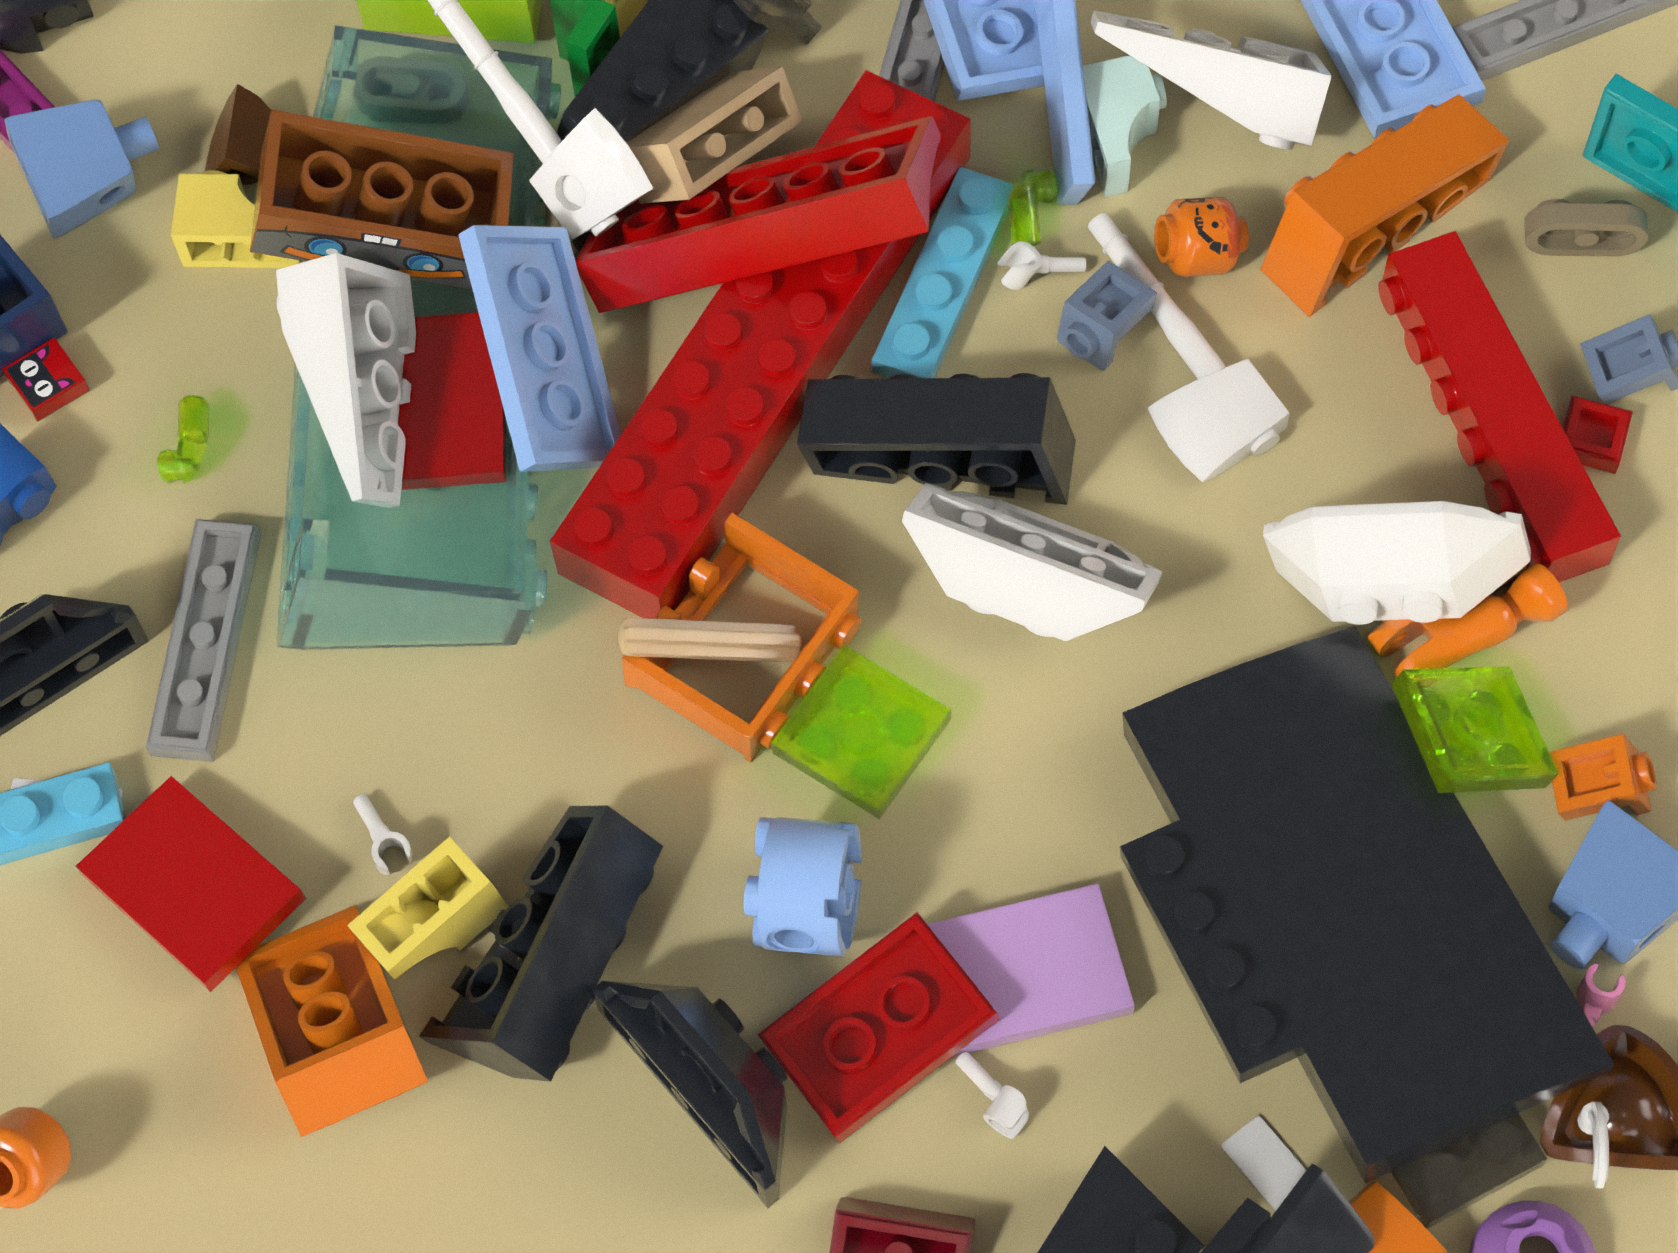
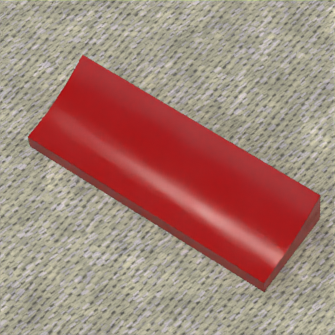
[575,116,941,313]

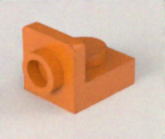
[1547,734,1657,821]

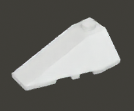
[1091,11,1332,150]

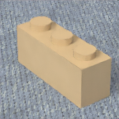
[627,66,803,204]

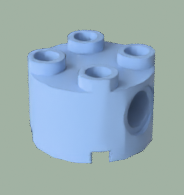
[744,817,862,957]

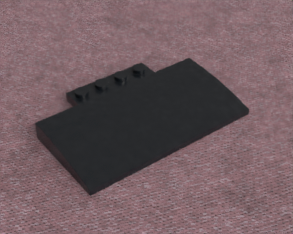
[1120,626,1614,1184]

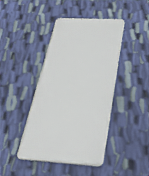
[1221,1116,1306,1211]

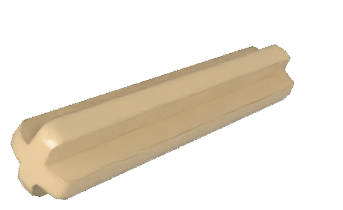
[617,618,802,662]

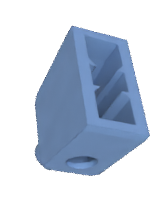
[4,99,159,239]
[1548,800,1678,969]

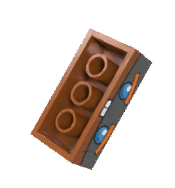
[250,109,514,289]

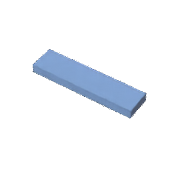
[1035,0,1095,205]

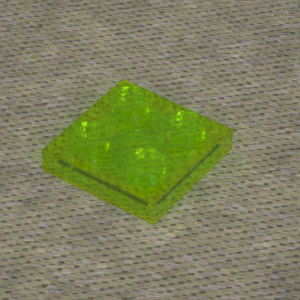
[771,645,951,819]
[1391,666,1559,793]

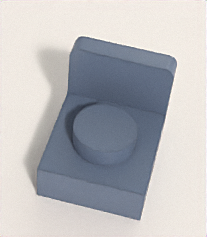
[1057,260,1157,371]
[1580,314,1678,404]

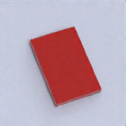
[398,312,507,490]
[75,776,306,992]
[757,912,1000,1144]

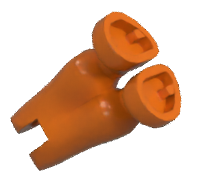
[1367,563,1568,689]

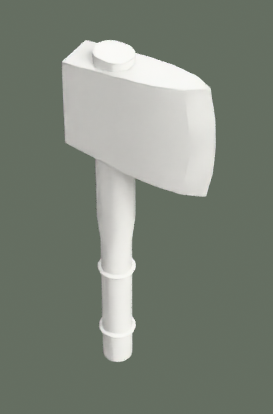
[427,0,653,240]
[1088,213,1290,482]

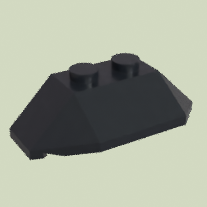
[0,594,149,736]
[592,981,787,1208]

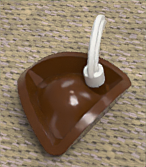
[1540,1025,1678,1188]

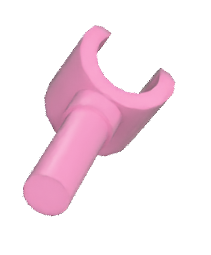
[1577,963,1626,1028]

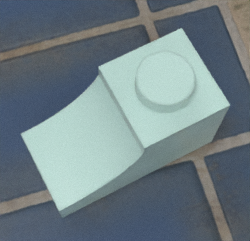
[1083,55,1167,197]

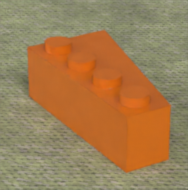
[1260,94,1509,317]

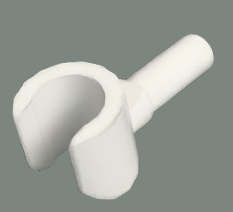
[997,241,1086,290]
[353,794,413,875]
[955,1052,1029,1139]

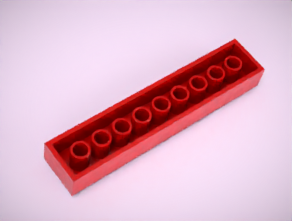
[549,70,971,619]

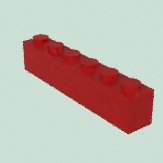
[1378,231,1621,583]

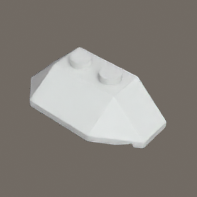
[902,483,1162,641]
[1263,501,1531,625]

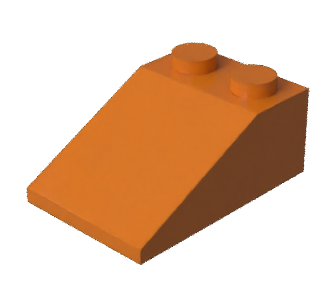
[236,905,428,1137]

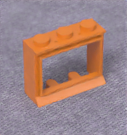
[622,513,862,763]

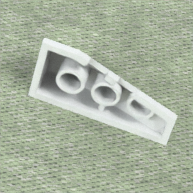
[276,253,416,508]

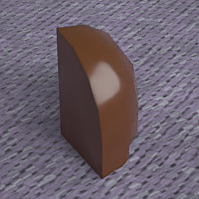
[205,83,271,185]

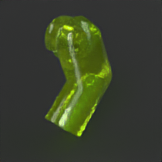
[1008,169,1057,246]
[157,395,209,484]

